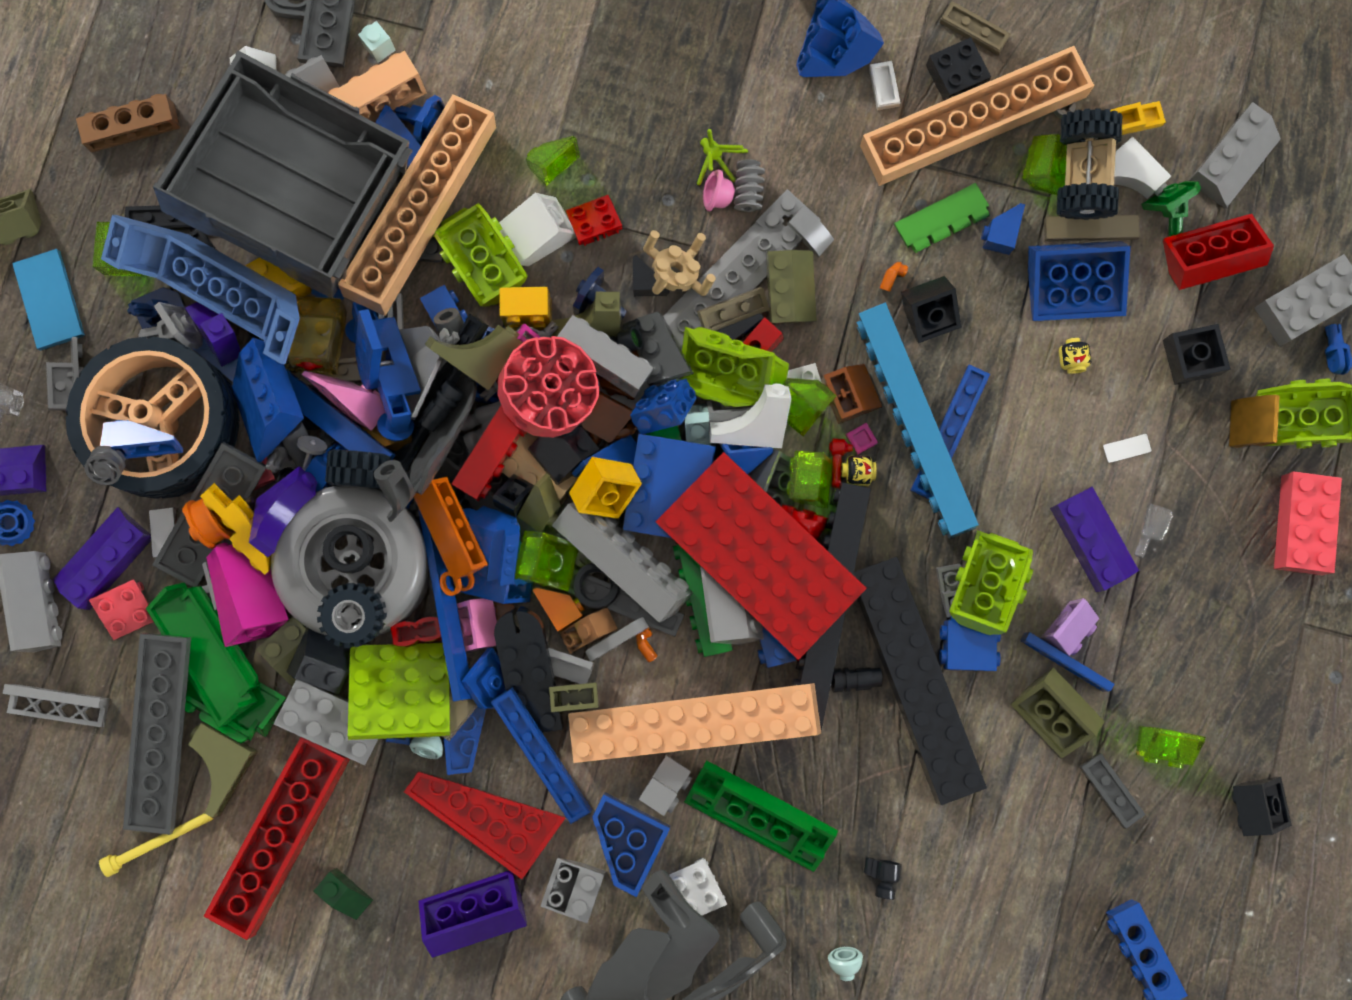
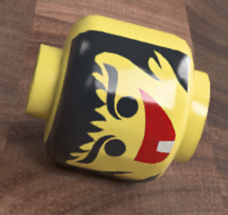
[1058,338,1092,374]
[841,455,877,486]

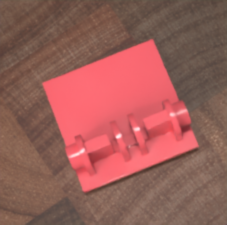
[89,579,154,640]

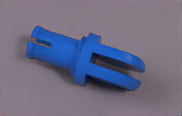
[1325,324,1352,375]

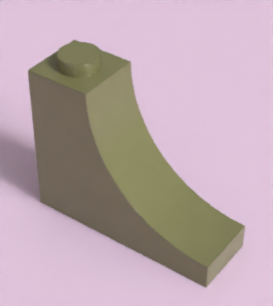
[550,292,622,338]
[425,325,523,390]
[188,723,258,818]

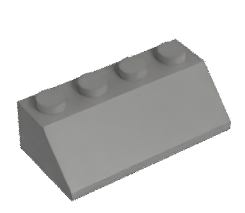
[1189,102,1281,209]
[0,551,62,652]
[700,566,763,645]

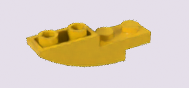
[1110,101,1166,135]
[200,483,271,575]

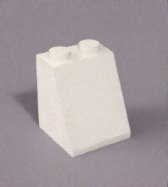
[499,192,576,266]

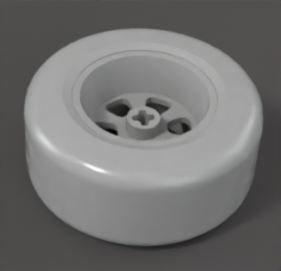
[271,485,430,636]

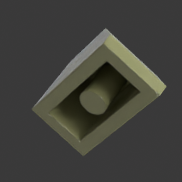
[517,473,561,533]

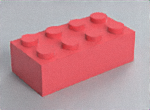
[1274,471,1342,576]

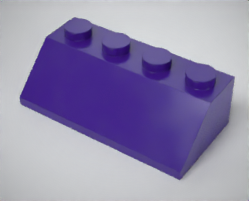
[0,445,46,496]
[1050,486,1139,592]
[53,507,151,610]
[419,870,527,958]

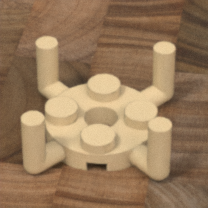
[643,230,716,296]

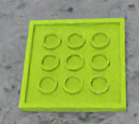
[347,643,450,740]

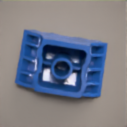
[463,506,523,586]

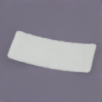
[1103,434,1152,463]

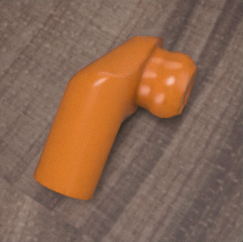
[880,262,908,292]
[636,628,658,662]

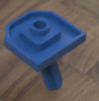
[395,95,445,146]
[461,648,506,709]

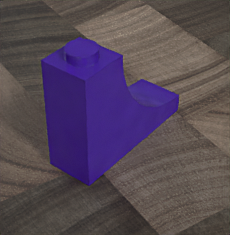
[185,302,241,367]
[249,466,317,557]

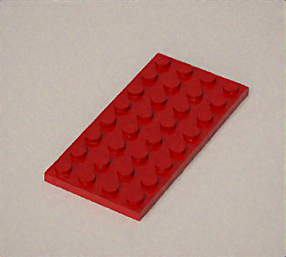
[656,452,867,660]

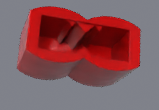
[391,617,442,647]

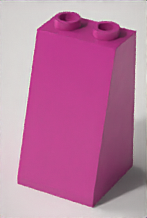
[206,543,289,647]

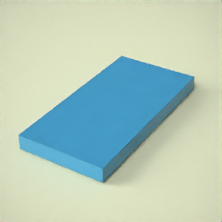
[12,249,85,351]

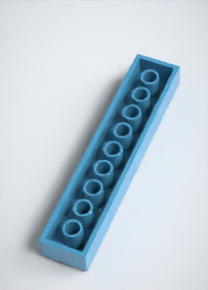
[856,302,979,539]

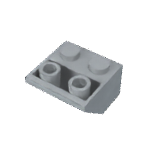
[285,55,340,93]
[540,858,606,923]

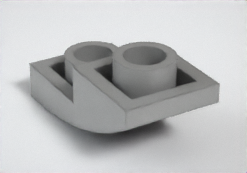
[787,205,834,257]
[936,564,962,617]

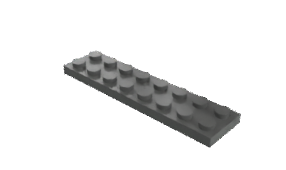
[123,633,191,835]

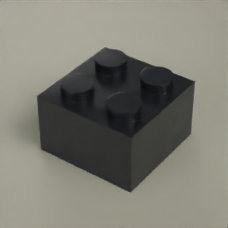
[1163,324,1231,385]

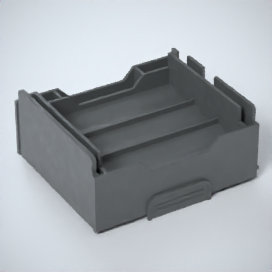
[153,50,412,298]

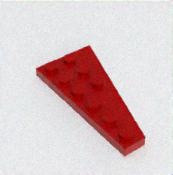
[404,771,566,879]

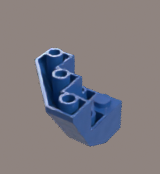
[796,0,884,77]

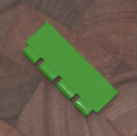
[894,183,990,253]

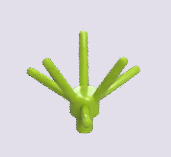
[697,129,748,186]

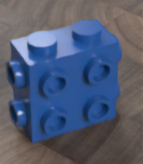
[630,379,697,434]
[939,616,1001,671]

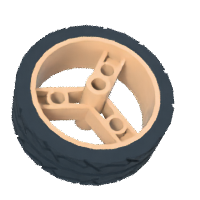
[66,336,240,499]

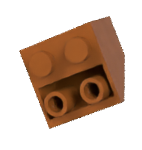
[821,364,882,424]

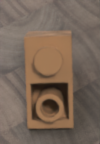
[559,608,618,654]

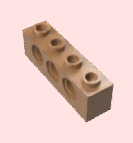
[76,94,180,152]

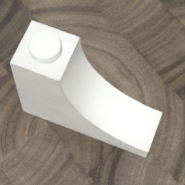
[1114,137,1171,199]
[709,384,791,448]

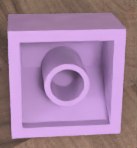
[1041,598,1099,656]

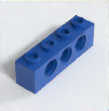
[1105,899,1188,1000]

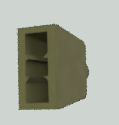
[549,682,599,712]

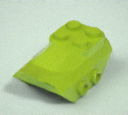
[433,203,528,307]
[680,327,789,407]
[1256,379,1352,449]
[949,530,1033,635]

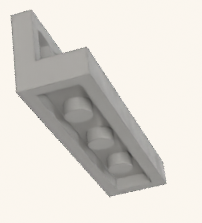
[496,648,595,684]
[3,684,110,727]

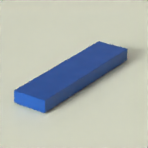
[1020,632,1114,692]

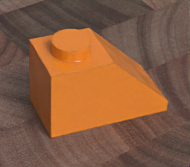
[533,588,585,632]

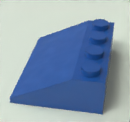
[1028,241,1131,321]
[232,338,304,463]
[623,434,716,538]

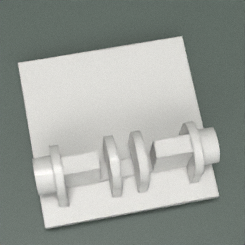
[669,858,727,916]

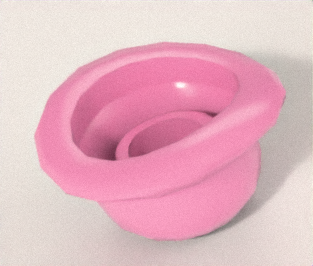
[703,169,735,212]

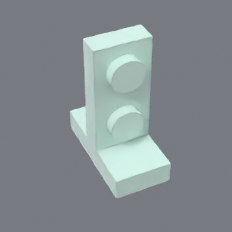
[684,404,711,446]

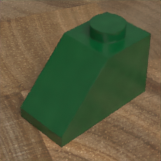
[313,868,373,920]

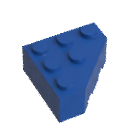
[592,792,670,897]

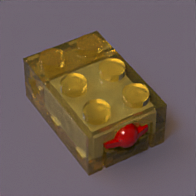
[285,296,347,375]

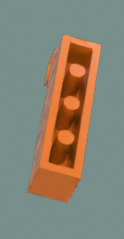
[414,476,488,596]

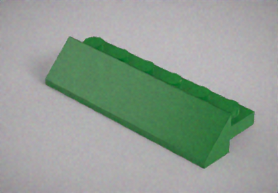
[684,760,838,872]

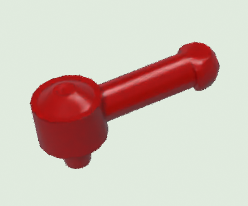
[829,438,853,488]

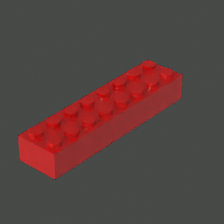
[203,737,350,940]

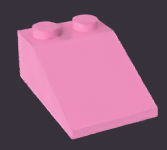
[302,371,386,431]

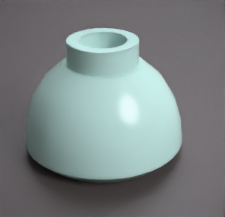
[409,736,443,759]
[828,947,863,981]

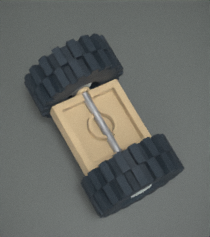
[1057,108,1123,220]

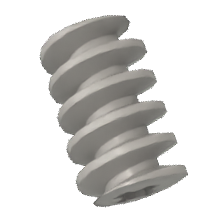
[734,159,765,212]

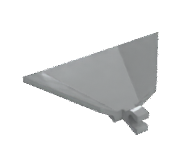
[399,326,460,420]

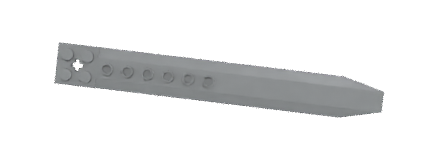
[580,189,821,448]

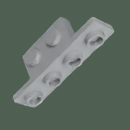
[46,337,83,411]

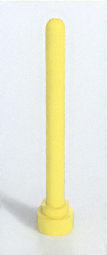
[99,813,214,877]

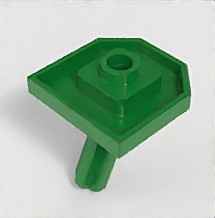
[1141,181,1201,237]

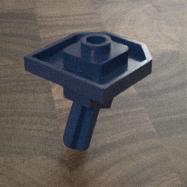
[573,267,626,320]
[127,287,186,329]

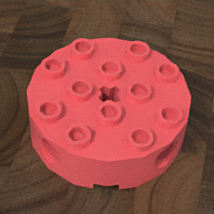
[498,336,599,438]

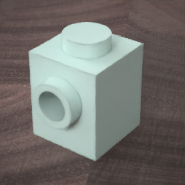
[358,21,395,63]

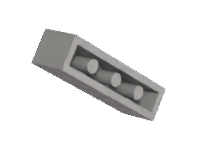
[557,315,654,398]

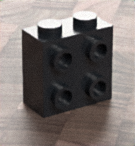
[926,37,991,101]

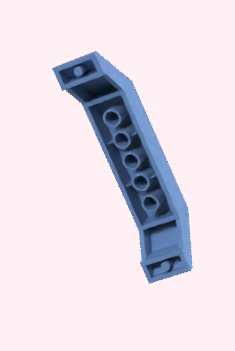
[101,215,300,364]

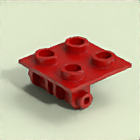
[565,195,623,246]

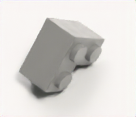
[639,754,692,816]

